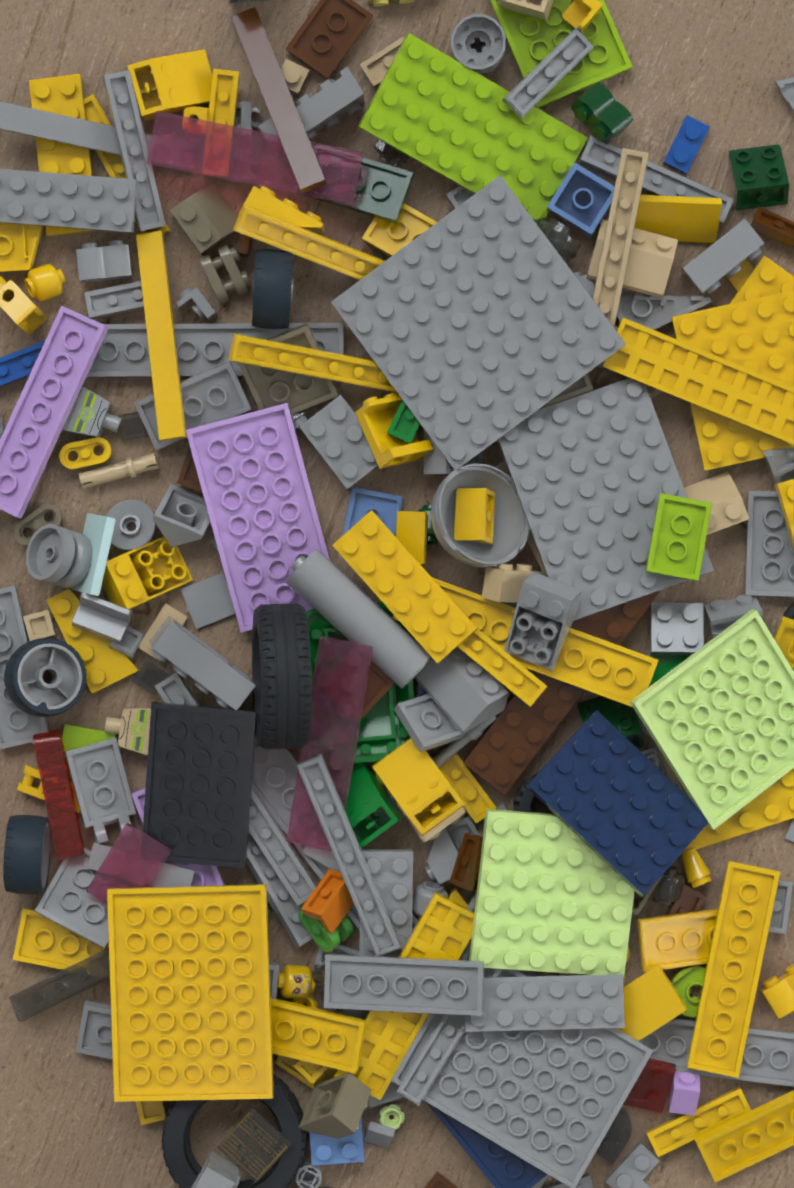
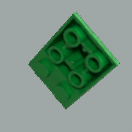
[330,762,404,848]

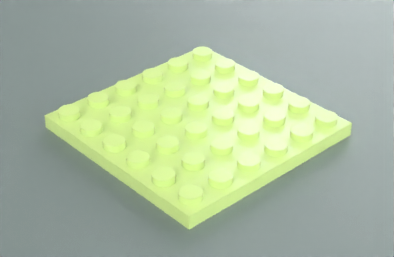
[630,609,794,830]
[469,809,634,977]

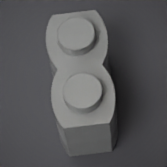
[76,240,133,283]

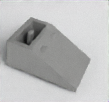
[504,572,582,671]

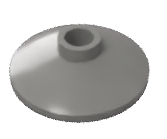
[106,500,156,550]

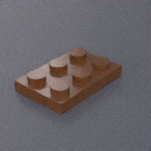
[285,0,373,80]

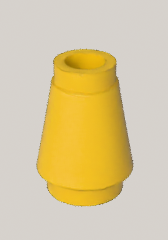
[681,848,712,889]

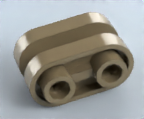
[198,244,251,305]

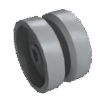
[26,524,92,588]

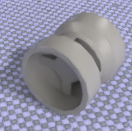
[296,1160,322,1188]

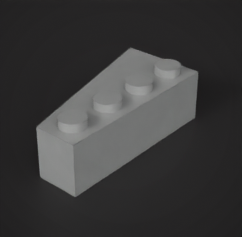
[258,67,364,157]

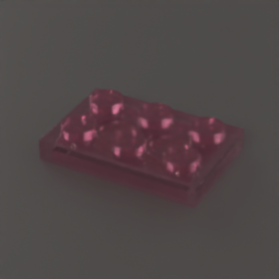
[86,823,172,904]

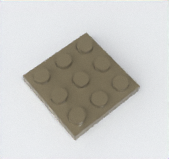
[238,323,338,415]

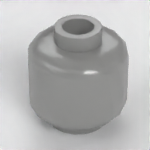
[412,881,448,919]

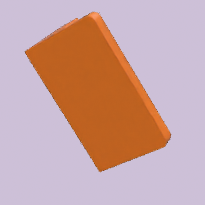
[301,869,354,934]

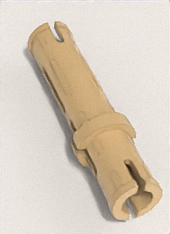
[79,453,159,489]

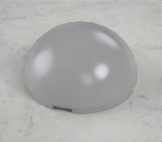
[431,464,530,568]

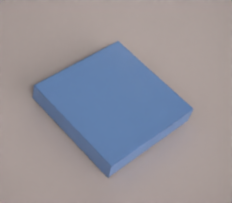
[343,487,403,537]

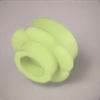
[379,1104,405,1130]

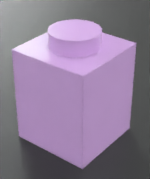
[669,1071,700,1116]

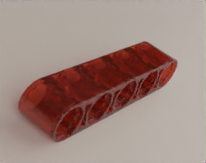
[33,729,85,861]

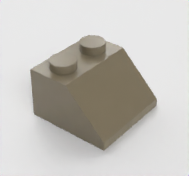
[170,184,238,256]
[299,1072,371,1139]

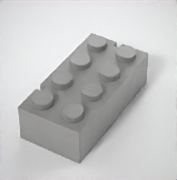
[150,616,256,710]

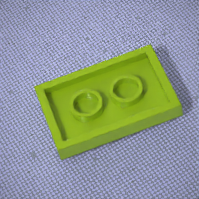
[645,493,712,582]

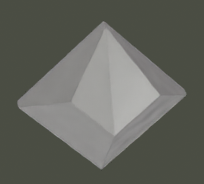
[153,484,210,547]

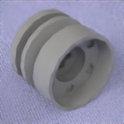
[451,14,506,76]

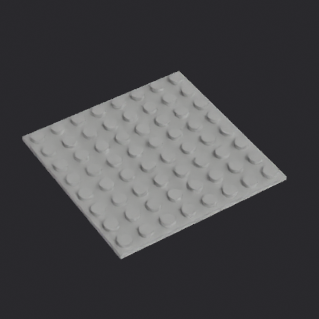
[331,176,626,470]

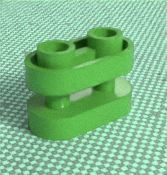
[298,909,354,952]

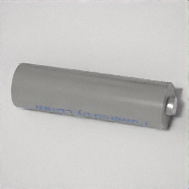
[286,549,431,689]

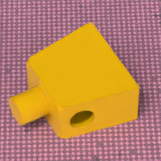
[0,276,48,336]

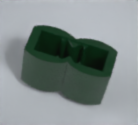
[571,82,634,144]

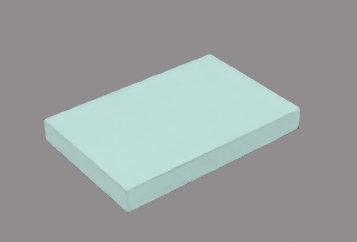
[71,513,116,596]

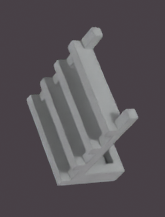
[704,594,763,639]

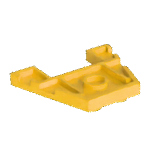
[0,223,43,272]

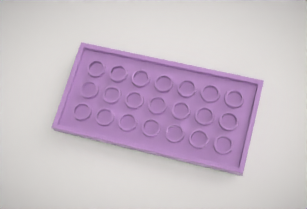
[186,403,330,633]

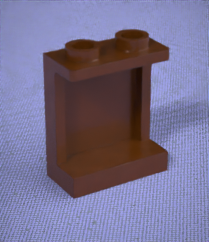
[450,832,483,891]

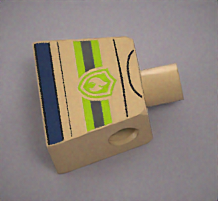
[105,708,151,756]

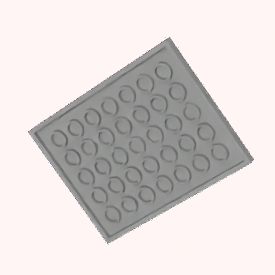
[498,378,714,621]
[391,943,653,1188]

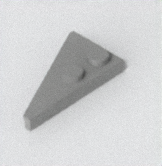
[616,295,712,330]

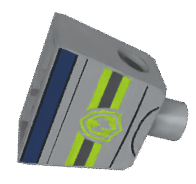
[62,386,122,437]

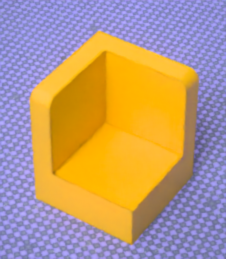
[562,0,603,33]

